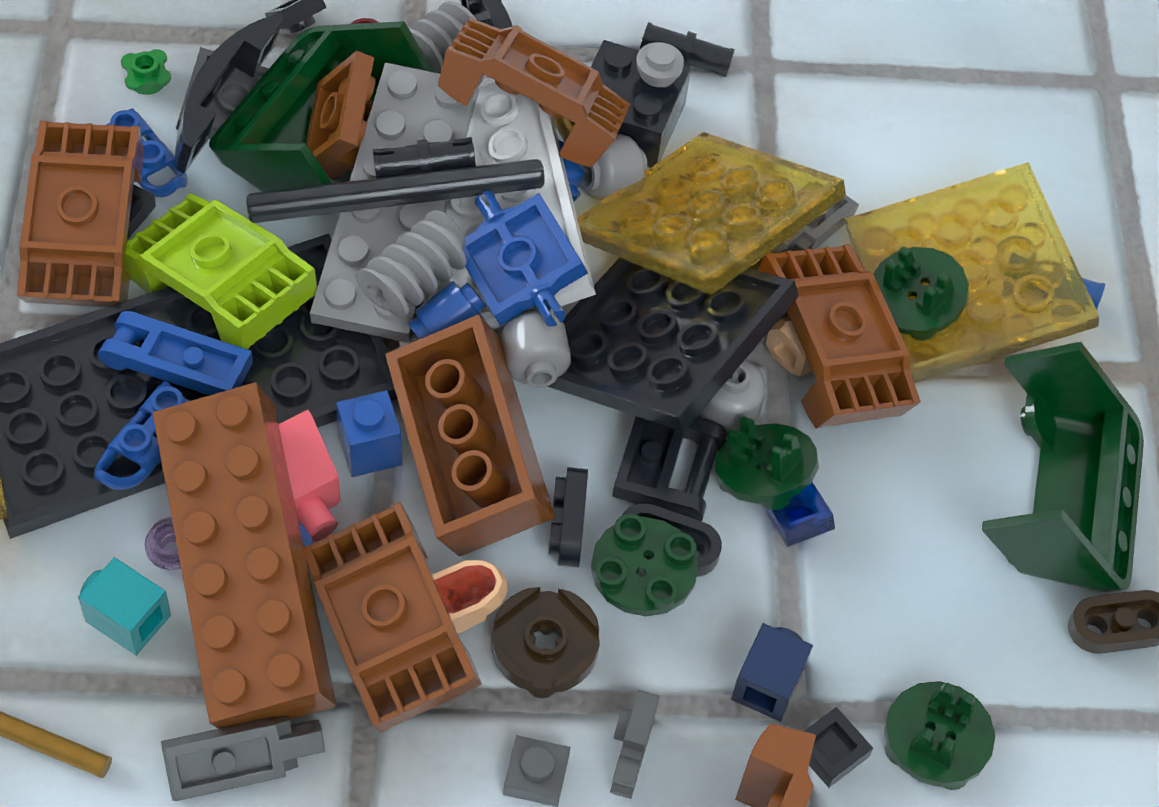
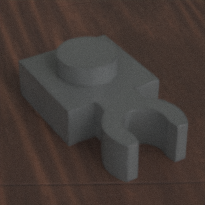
[610,690,660,799]

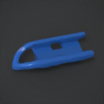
[106,108,188,198]
[94,381,189,490]

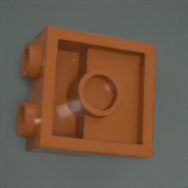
[306,51,375,180]

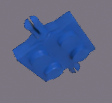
[462,191,588,327]

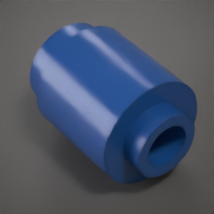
[408,281,486,339]

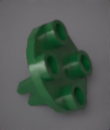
[873,246,969,341]
[715,416,819,510]
[591,513,699,617]
[884,681,995,790]

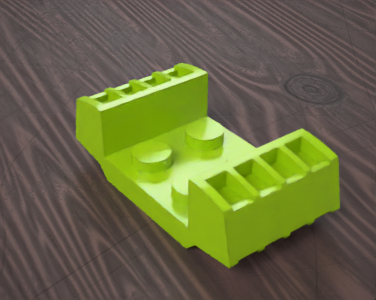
[124,193,317,350]

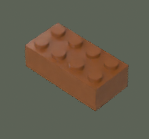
[385,314,555,557]

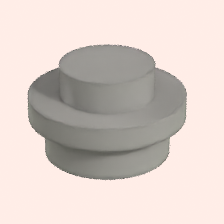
[636,42,684,87]

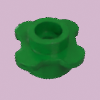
[121,49,171,95]

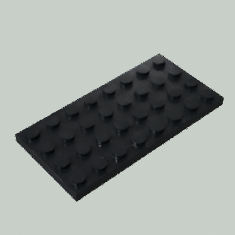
[0,233,397,539]

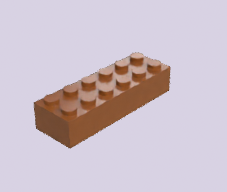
[153,382,337,729]

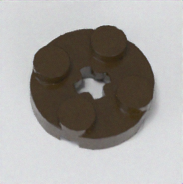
[491,587,600,698]

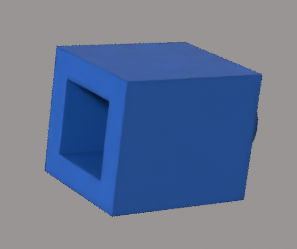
[336,390,402,477]

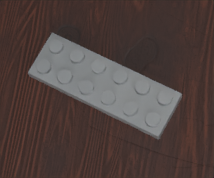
[310,63,479,343]

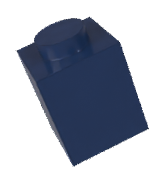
[731,623,813,722]

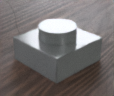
[503,735,571,807]

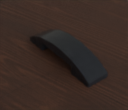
[175,15,283,174]

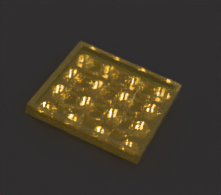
[577,132,846,295]
[845,162,1099,383]

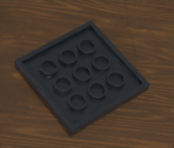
[545,238,799,432]

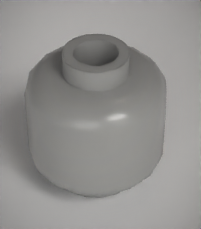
[579,134,647,200]
[501,309,571,388]
[700,360,766,432]

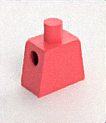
[278,409,341,541]

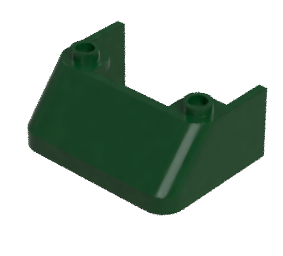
[209,21,435,192]
[982,341,1144,592]

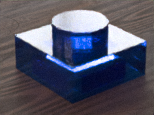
[766,482,835,547]

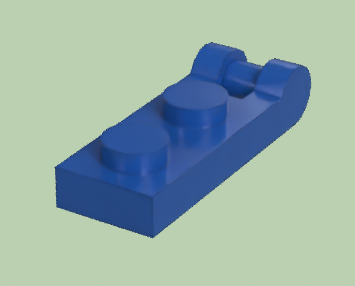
[98,311,253,395]

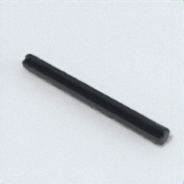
[246,159,545,223]

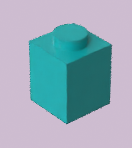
[78,557,171,656]

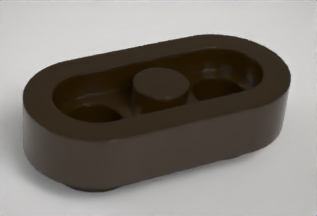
[1068,590,1159,654]

